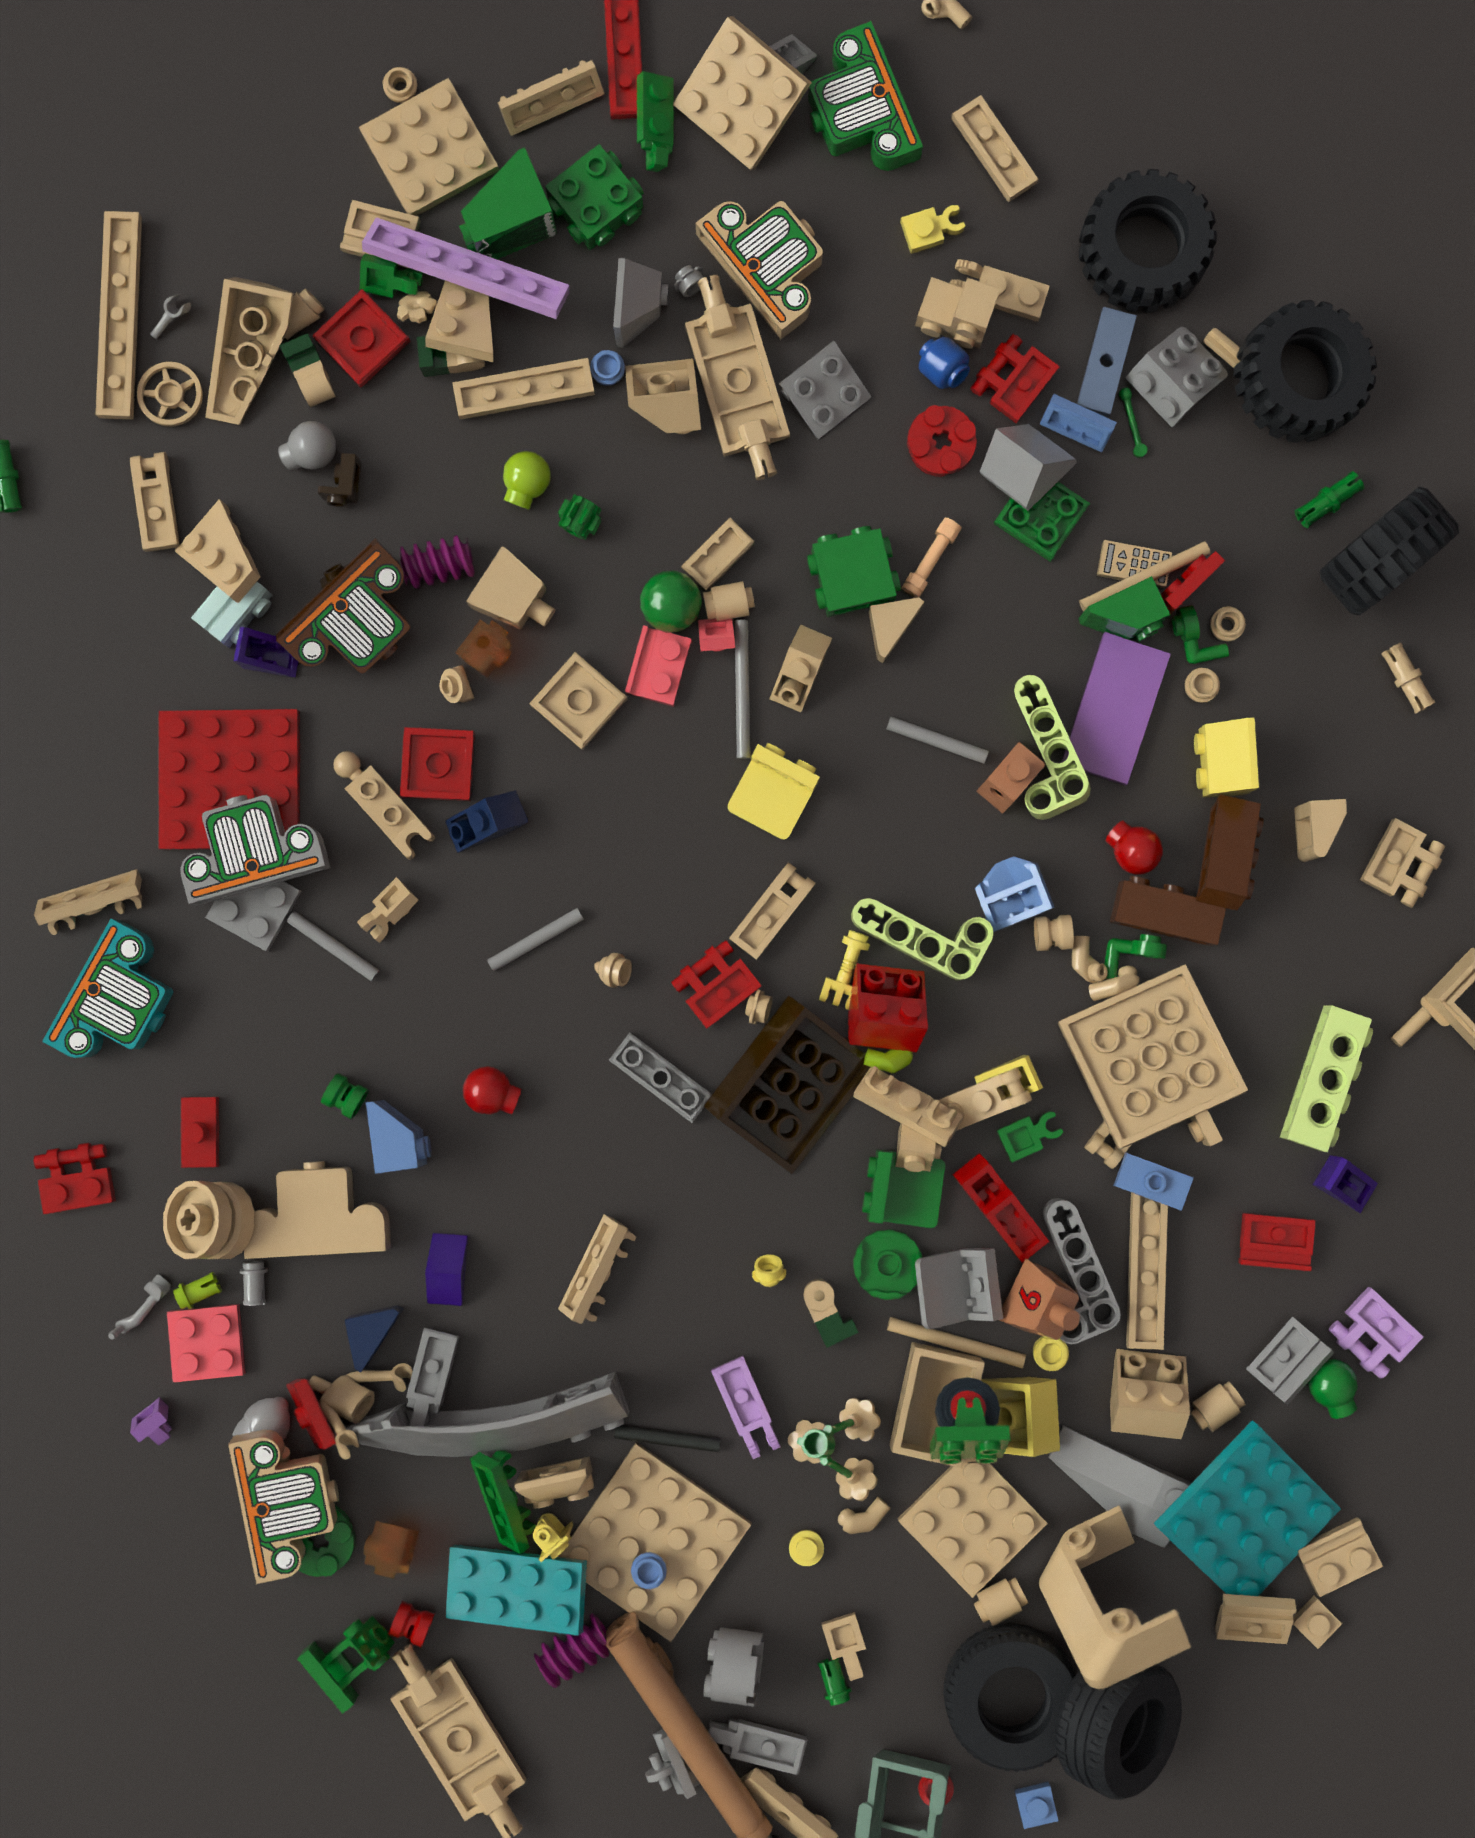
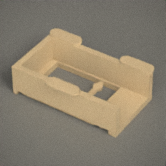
[1421,948,1475,1050]

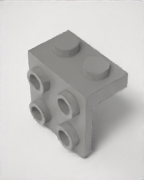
[1125,327,1228,427]
[915,1248,1003,1329]

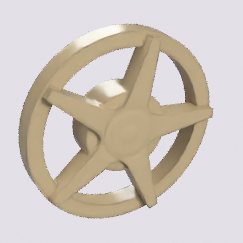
[137,362,203,427]

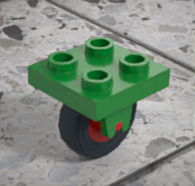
[930,1377,1010,1464]

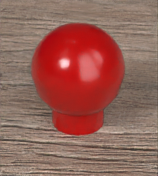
[1105,820,1163,875]
[463,1066,522,1115]

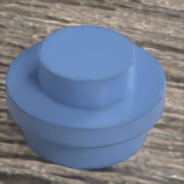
[590,350,625,385]
[631,1552,667,1589]

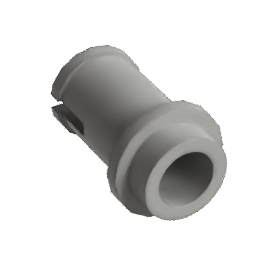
[240,1260,268,1306]

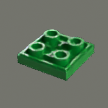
[993,482,1090,562]

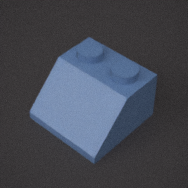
[366,1100,431,1174]

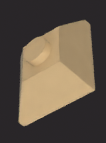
[625,359,701,434]

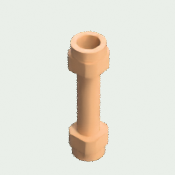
[901,517,962,598]

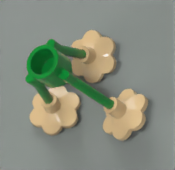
[788,1398,881,1501]

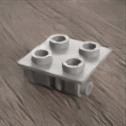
[779,341,871,439]

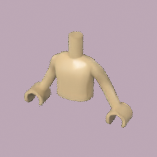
[309,1363,413,1459]

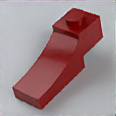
[952,1153,1050,1263]

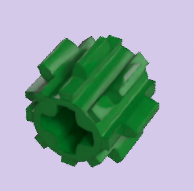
[558,494,602,540]

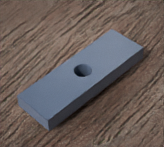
[1077,307,1137,417]

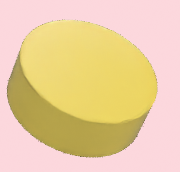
[1032,1336,1069,1371]

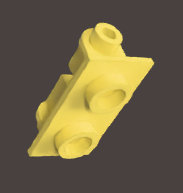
[533,1513,573,1562]

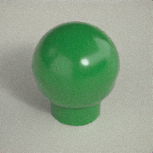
[1308,1359,1358,1419]

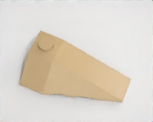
[205,277,294,425]

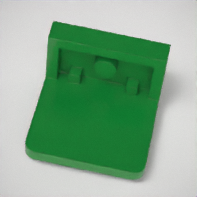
[862,1149,945,1228]

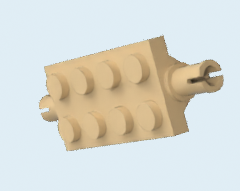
[685,275,790,480]
[390,1644,526,1838]

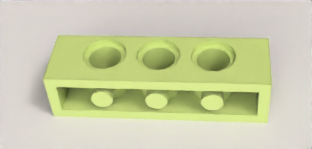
[1280,1005,1373,1153]

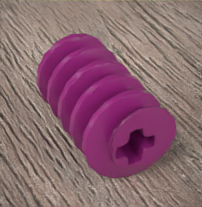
[399,535,475,589]
[534,1612,610,1688]

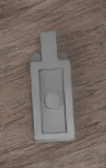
[406,1328,460,1427]
[708,1718,807,1775]

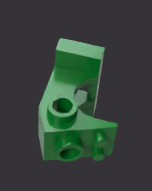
[297,1616,395,1714]

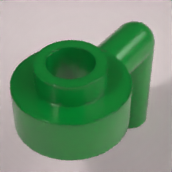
[1171,605,1229,664]
[1104,934,1167,979]

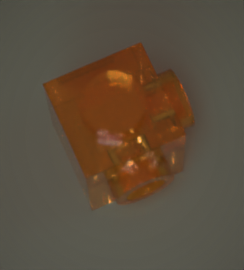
[455,619,511,678]
[364,1521,419,1579]

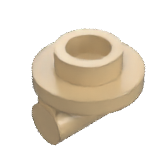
[440,665,474,703]

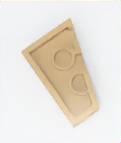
[425,281,493,362]

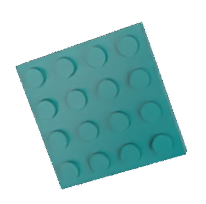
[1153,1420,1341,1596]

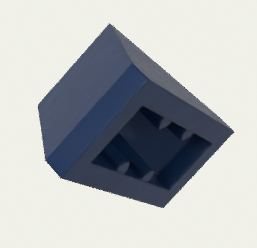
[345,1305,404,1373]

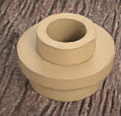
[383,67,418,103]
[1210,606,1246,642]

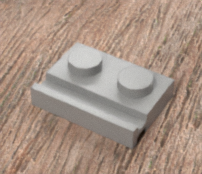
[1246,1317,1334,1406]

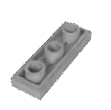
[609,1032,712,1123]

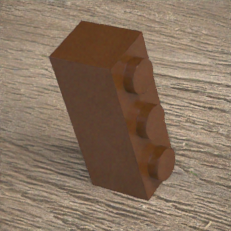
[1196,794,1264,911]
[1110,876,1226,946]

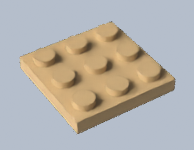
[673,16,812,170]
[359,78,499,216]
[897,1458,1048,1598]

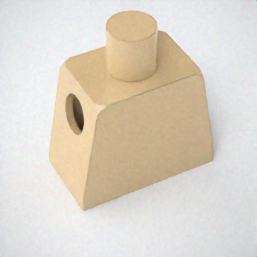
[466,546,556,629]

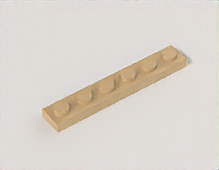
[96,211,142,419]

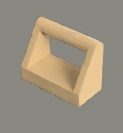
[1294,799,1347,862]

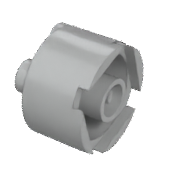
[704,1627,764,1707]

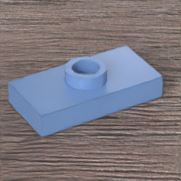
[1040,394,1117,452]
[1113,1152,1193,1211]

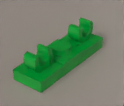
[470,1450,536,1555]

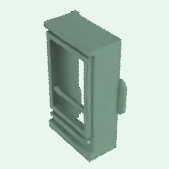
[855,1749,951,1838]

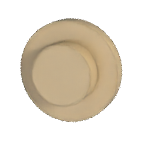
[1184,668,1220,703]

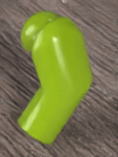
[863,1048,913,1073]

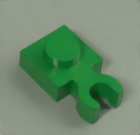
[996,1111,1063,1163]

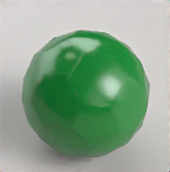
[640,570,702,633]

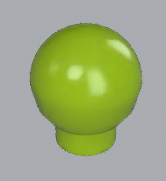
[503,451,551,510]

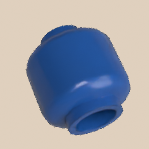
[919,337,970,389]

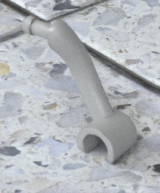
[108,1274,171,1340]

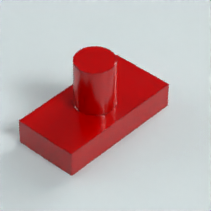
[181,1097,219,1168]

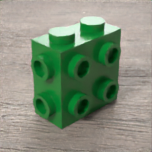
[545,144,644,250]
[807,526,901,618]

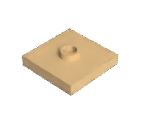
[529,652,628,750]

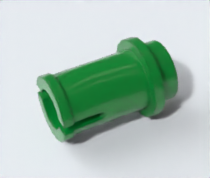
[817,1657,852,1706]

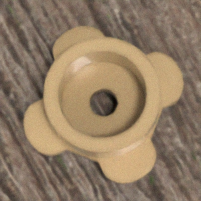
[745,990,773,1025]

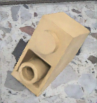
[770,624,832,712]

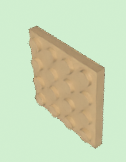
[1058,964,1248,1150]
[558,1442,751,1642]

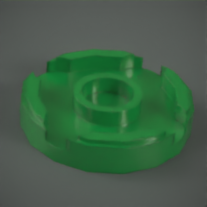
[853,1229,922,1300]

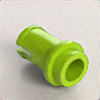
[173,1272,222,1310]

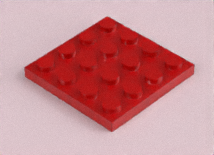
[159,709,300,850]

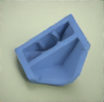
[975,856,1055,932]

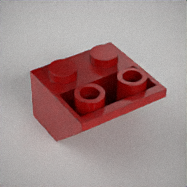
[848,963,928,1052]

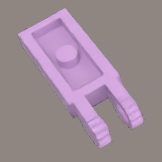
[711,1355,780,1459]

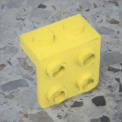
[728,743,820,840]

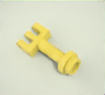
[819,930,870,1010]

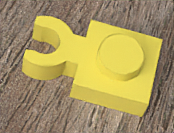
[900,205,965,254]

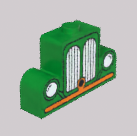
[808,21,923,171]

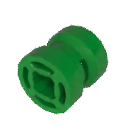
[321,1073,369,1120]

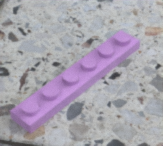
[362,217,569,319]

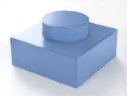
[1014,1782,1058,1829]

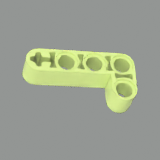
[1014,675,1091,820]
[851,898,994,980]

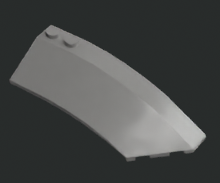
[333,1371,630,1457]

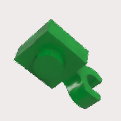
[359,254,423,298]

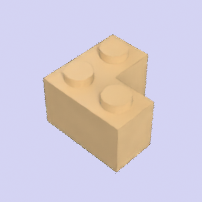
[915,277,1000,349]

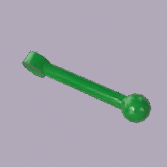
[1119,388,1148,458]

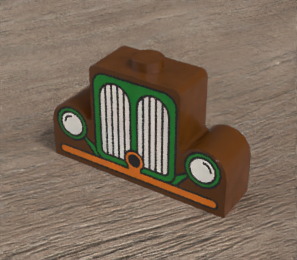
[276,538,410,673]

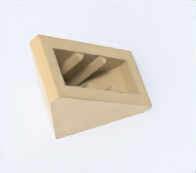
[869,597,924,663]

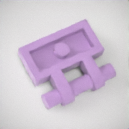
[1328,1287,1423,1379]

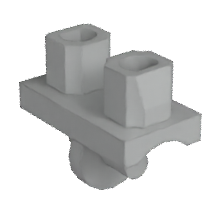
[645,1729,700,1799]

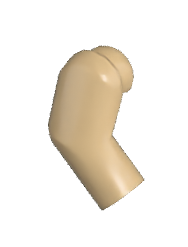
[921,0,972,29]
[1072,936,1108,983]
[1089,966,1140,1001]
[838,1497,891,1534]

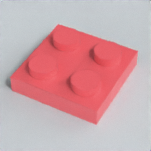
[167,1304,246,1382]

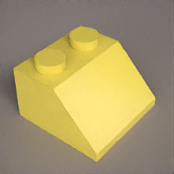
[1194,717,1259,797]
[981,1377,1060,1457]

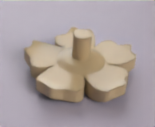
[397,291,438,324]

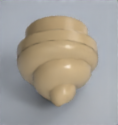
[594,953,632,988]

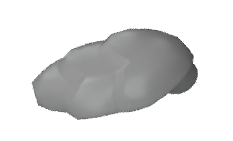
[232,1397,290,1440]

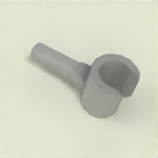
[150,294,191,339]

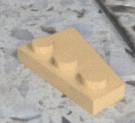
[175,499,261,603]

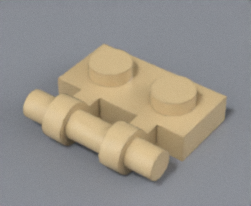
[1360,818,1445,908]

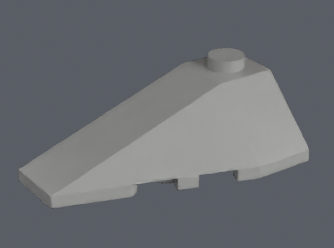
[1048,1425,1192,1548]

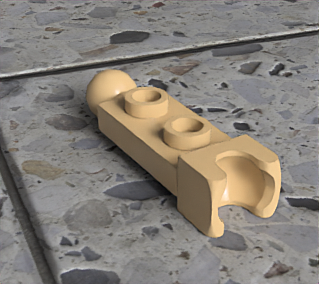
[333,751,435,860]

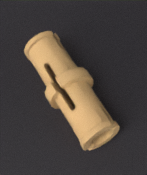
[1381,643,1436,714]

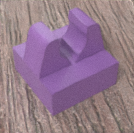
[130,1397,172,1446]

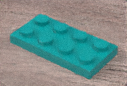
[446,1544,587,1636]

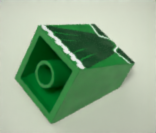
[459,147,557,259]

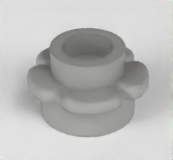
[674,265,704,298]

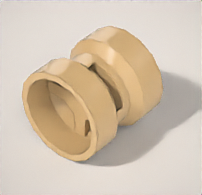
[1034,915,1074,951]

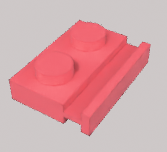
[625,625,692,707]

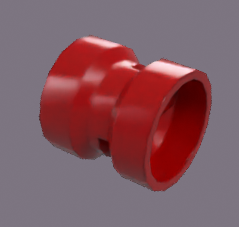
[388,1600,435,1648]

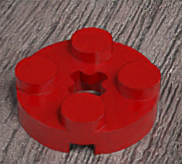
[907,405,977,477]

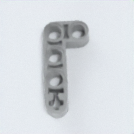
[1043,1198,1121,1344]

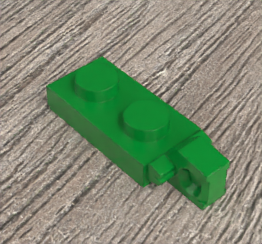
[637,71,674,173]

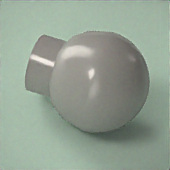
[278,421,336,471]

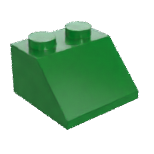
[1078,576,1170,642]

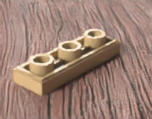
[741,1768,839,1838]

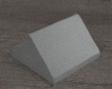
[980,424,1077,511]

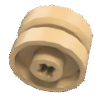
[163,1181,254,1259]

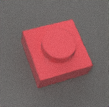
[698,618,735,651]

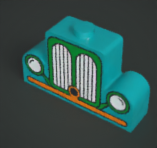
[42,918,173,1058]

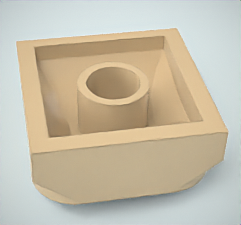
[515,1456,594,1509]

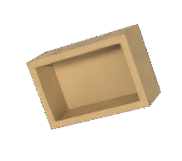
[889,1342,985,1468]

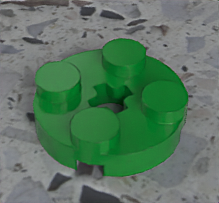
[298,1506,356,1577]

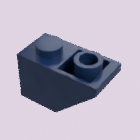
[445,790,528,853]

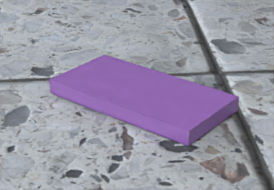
[1060,632,1171,786]

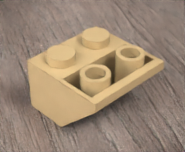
[1110,1349,1190,1439]

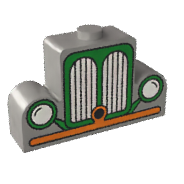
[180,795,331,906]

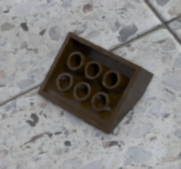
[704,995,870,1174]

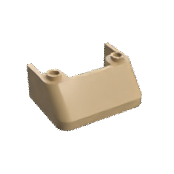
[1039,1506,1191,1689]

